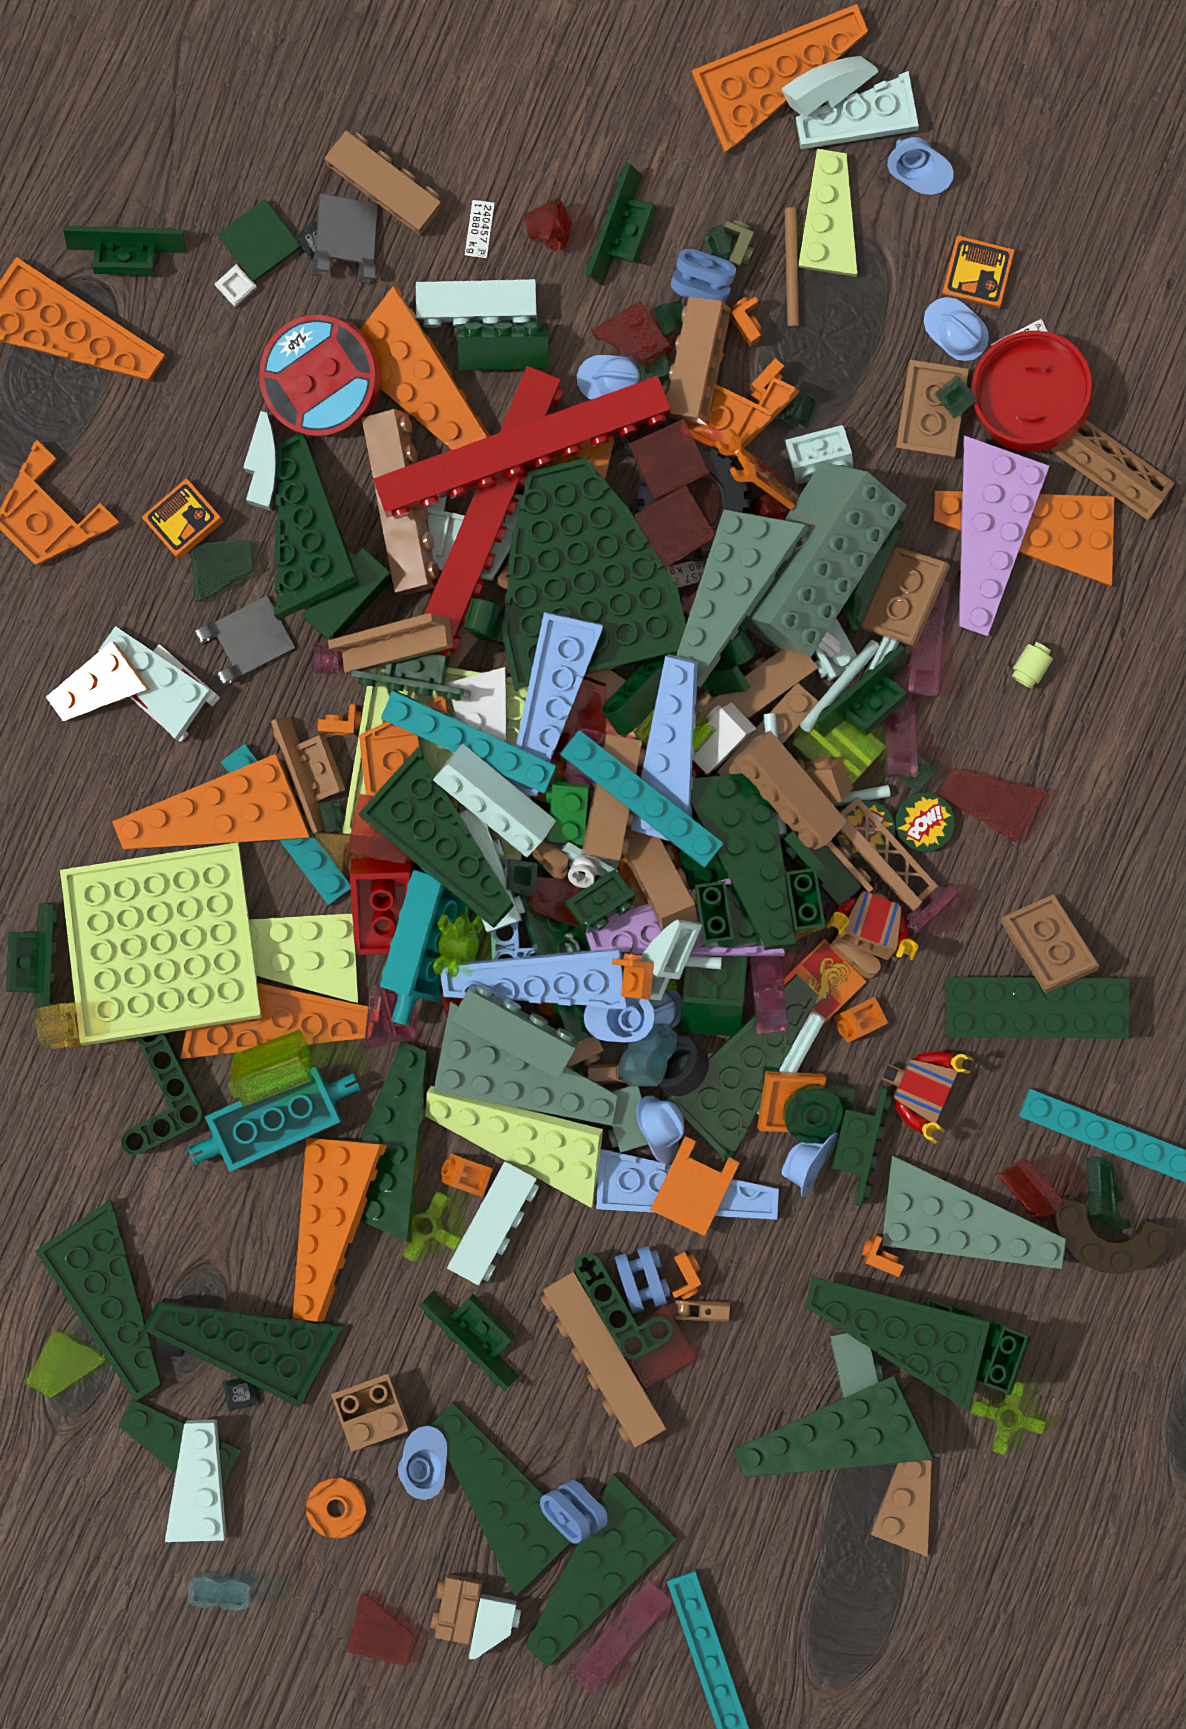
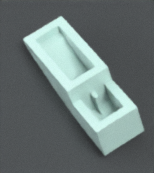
[781,56,878,118]
[243,411,277,511]
[641,919,702,1000]

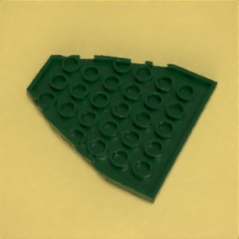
[502,458,686,691]

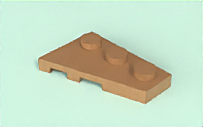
[870,1460,932,1557]

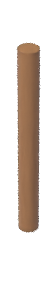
[784,207,799,328]

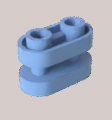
[670,249,736,303]
[614,1246,671,1314]
[540,1480,608,1544]

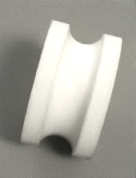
[568,858,598,888]

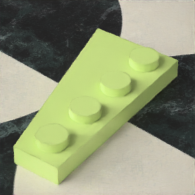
[798,149,857,277]

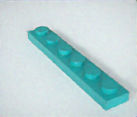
[381,690,558,793]
[560,730,723,868]
[221,744,351,905]
[1018,1089,1186,1183]
[667,1570,749,1729]

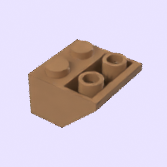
[331,1373,410,1452]

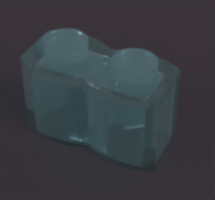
[618,1023,677,1086]
[187,1572,254,1611]

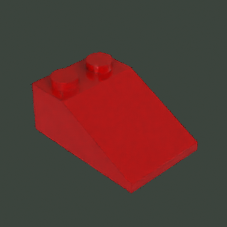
[350,857,412,955]

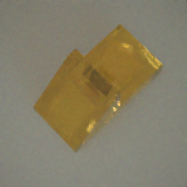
[315,832,377,872]

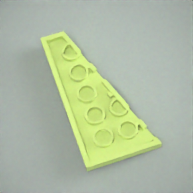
[249,914,359,1004]
[425,1086,603,1208]

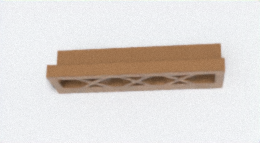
[1051,420,1174,520]
[328,613,453,674]
[839,797,938,911]

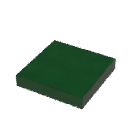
[217,199,301,283]

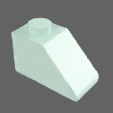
[469,1594,521,1660]

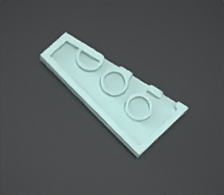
[796,71,919,149]
[98,626,212,741]
[165,1419,226,1542]

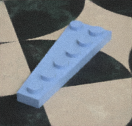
[509,612,603,796]
[631,654,698,841]
[440,948,628,1009]
[596,1149,779,1220]

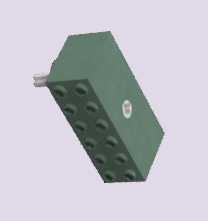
[741,462,907,657]

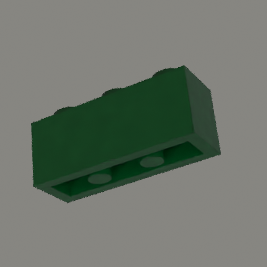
[458,321,549,370]

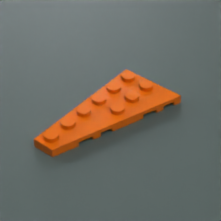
[691,4,868,154]
[0,257,166,381]
[360,285,490,450]
[933,491,1114,587]
[112,754,311,849]
[180,983,376,1059]
[293,1138,387,1321]

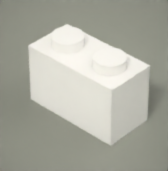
[693,703,756,775]

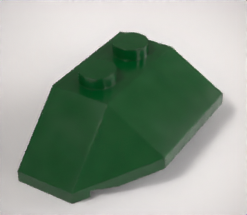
[841,519,905,635]

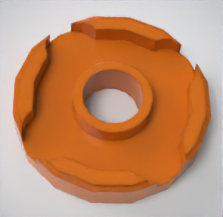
[306,1477,366,1538]

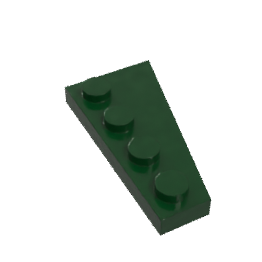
[119,1398,242,1489]

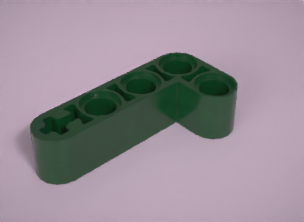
[574,1253,674,1361]

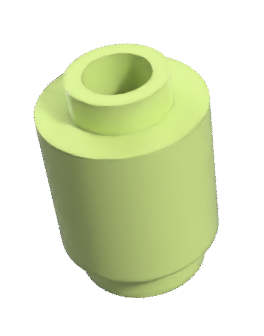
[1011,642,1053,689]

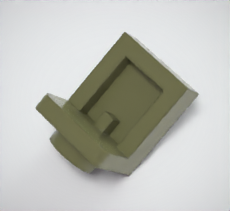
[723,220,754,271]

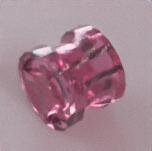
[314,644,340,674]

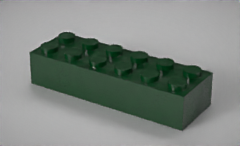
[944,977,1129,1039]

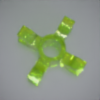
[433,913,484,977]
[402,1192,462,1262]
[970,1381,1046,1455]

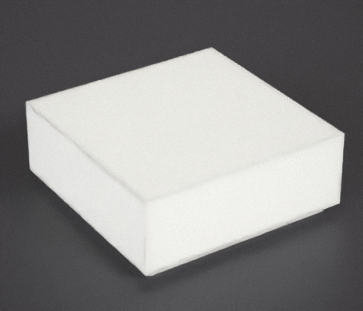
[214,264,257,308]

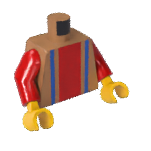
[826,883,918,960]
[881,1050,973,1144]

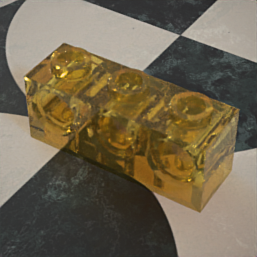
[33,1002,81,1050]

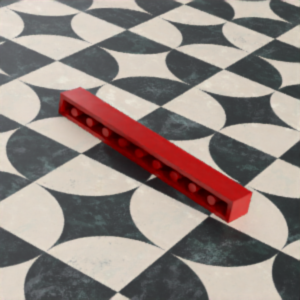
[425,366,564,657]
[373,376,670,519]

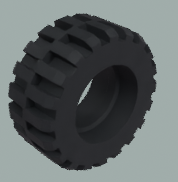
[637,443,752,562]

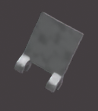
[311,194,378,284]
[195,596,295,686]

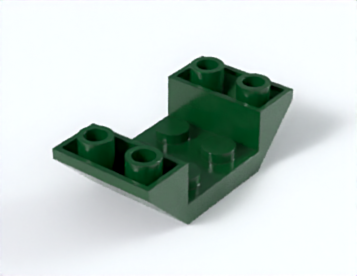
[695,868,825,949]
[680,956,747,1036]
[926,1298,1031,1395]

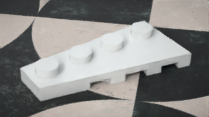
[447,667,508,780]

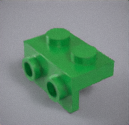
[546,776,590,845]

